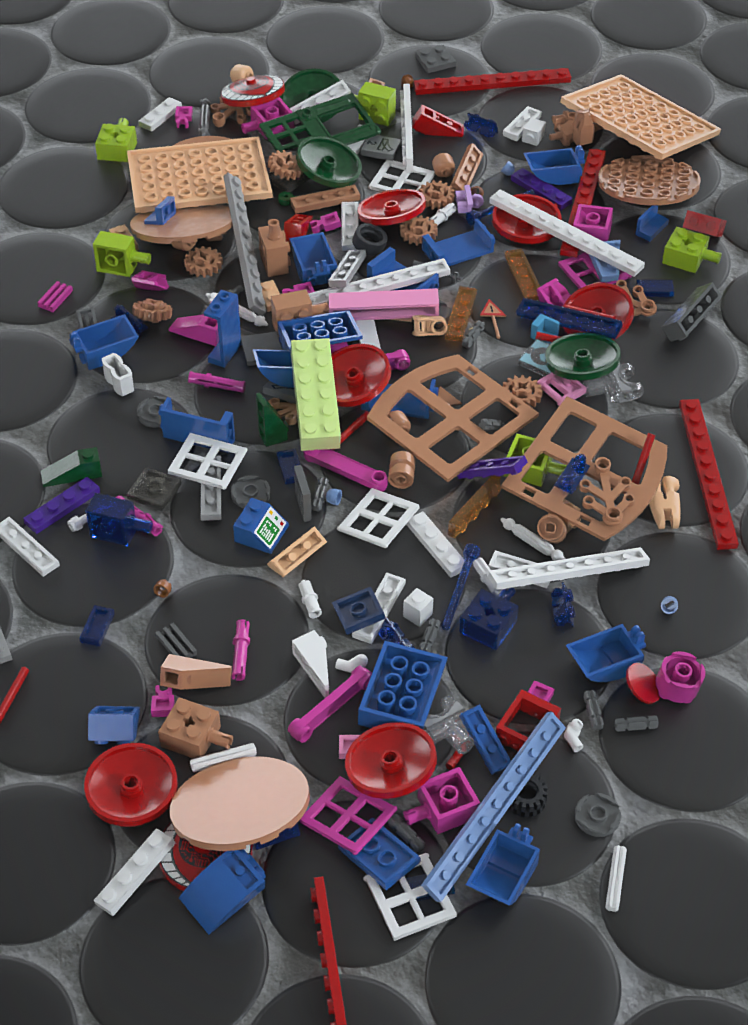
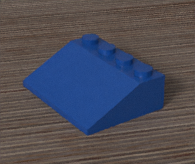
[277,310,363,351]
[358,641,448,729]

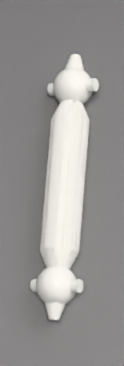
[206,293,268,326]
[501,518,565,561]

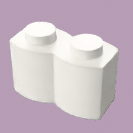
[102,353,134,396]

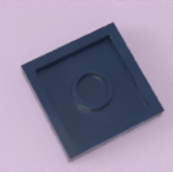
[332,586,386,635]

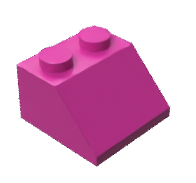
[573,204,613,241]

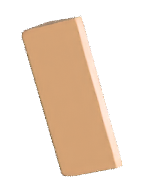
[267,526,327,577]

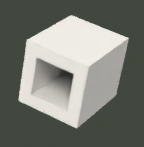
[522,118,546,146]
[403,588,433,627]

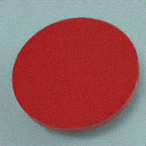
[626,663,660,704]

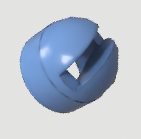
[501,161,515,176]
[326,489,342,506]
[661,596,678,614]

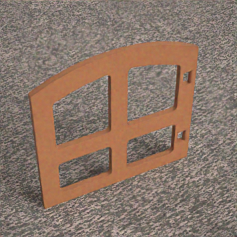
[367,355,539,482]
[501,396,667,541]

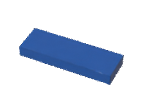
[459,704,511,775]

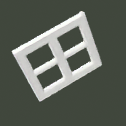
[368,160,435,192]
[168,433,247,490]
[337,488,419,548]
[363,853,457,941]

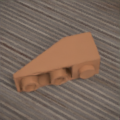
[160,654,232,690]

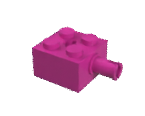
[241,97,295,139]
[403,767,480,835]

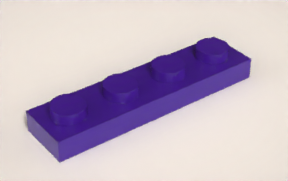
[511,168,573,211]
[457,455,528,479]
[23,477,100,534]

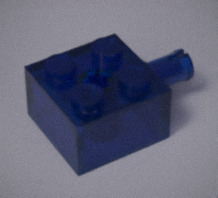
[85,493,153,546]
[459,587,519,650]

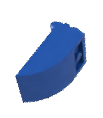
[523,145,585,185]
[289,232,337,286]
[69,314,139,370]
[253,349,294,388]
[566,624,646,682]
[466,823,540,906]
[179,849,266,935]

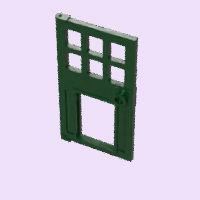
[259,93,381,153]

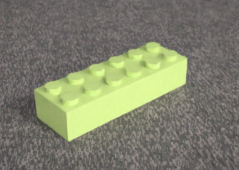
[291,338,341,451]

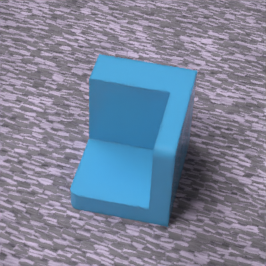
[530,314,560,345]

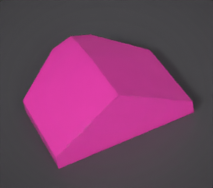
[131,270,169,291]
[537,278,571,319]

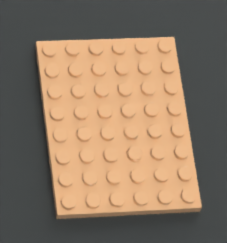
[560,75,721,160]
[127,136,273,213]

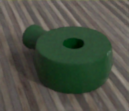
[278,192,297,206]

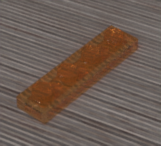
[505,248,540,302]
[445,286,477,342]
[448,475,501,539]

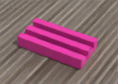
[37,281,73,312]

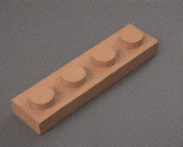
[450,143,483,191]
[290,185,360,214]

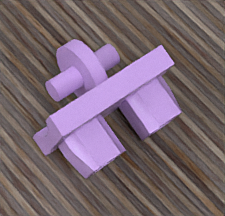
[455,185,484,218]

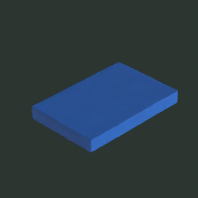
[338,817,421,890]

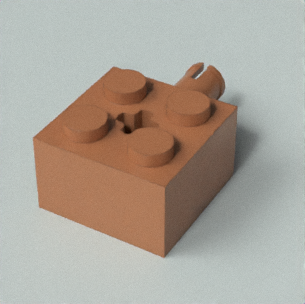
[258,219,291,277]
[271,289,329,337]
[158,697,233,759]

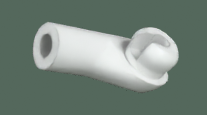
[335,654,368,673]
[564,719,583,752]

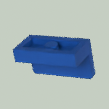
[144,196,176,225]
[635,205,669,241]

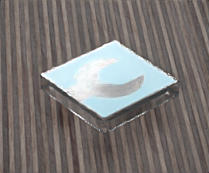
[518,339,551,376]

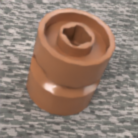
[388,451,416,489]
[537,514,567,544]

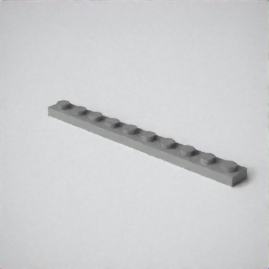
[223,172,266,316]

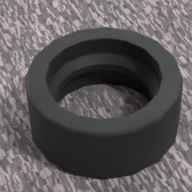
[352,224,387,256]

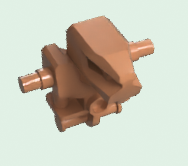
[549,109,604,146]

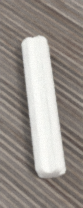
[190,743,257,772]
[605,845,627,912]

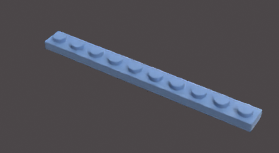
[421,712,566,902]

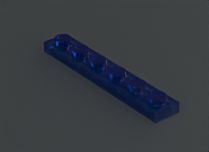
[516,298,623,339]

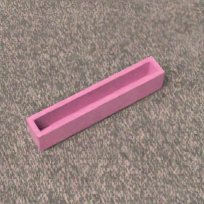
[329,289,439,320]

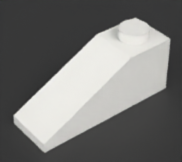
[292,630,329,698]

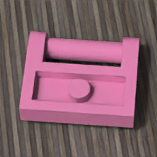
[537,372,587,406]

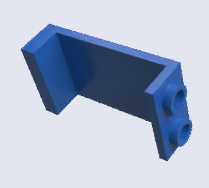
[422,218,495,266]
[367,247,439,291]
[203,290,242,368]
[361,379,439,419]
[159,397,235,453]

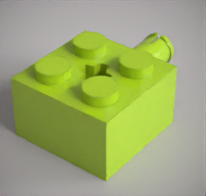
[354,82,396,126]
[95,118,137,162]
[662,227,722,273]
[93,231,151,277]
[503,434,568,487]

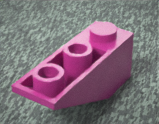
[169,314,219,346]

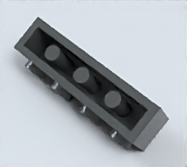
[661,282,722,342]

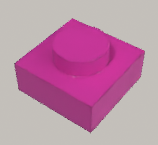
[528,680,554,702]

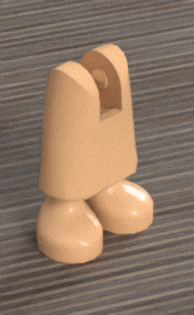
[649,476,680,530]

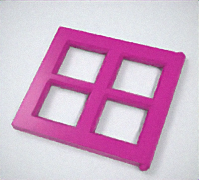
[558,252,632,289]
[300,776,397,855]

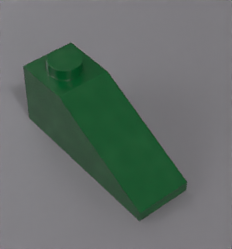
[256,392,289,447]
[41,447,102,487]

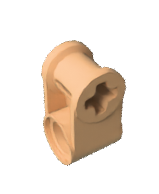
[412,315,448,336]

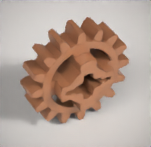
[268,150,303,180]
[418,180,455,210]
[400,215,438,246]
[184,246,223,278]
[132,299,172,323]
[503,375,542,407]

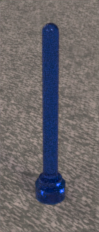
[466,190,535,225]
[442,544,481,631]

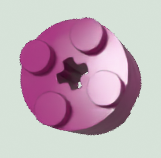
[656,651,705,703]

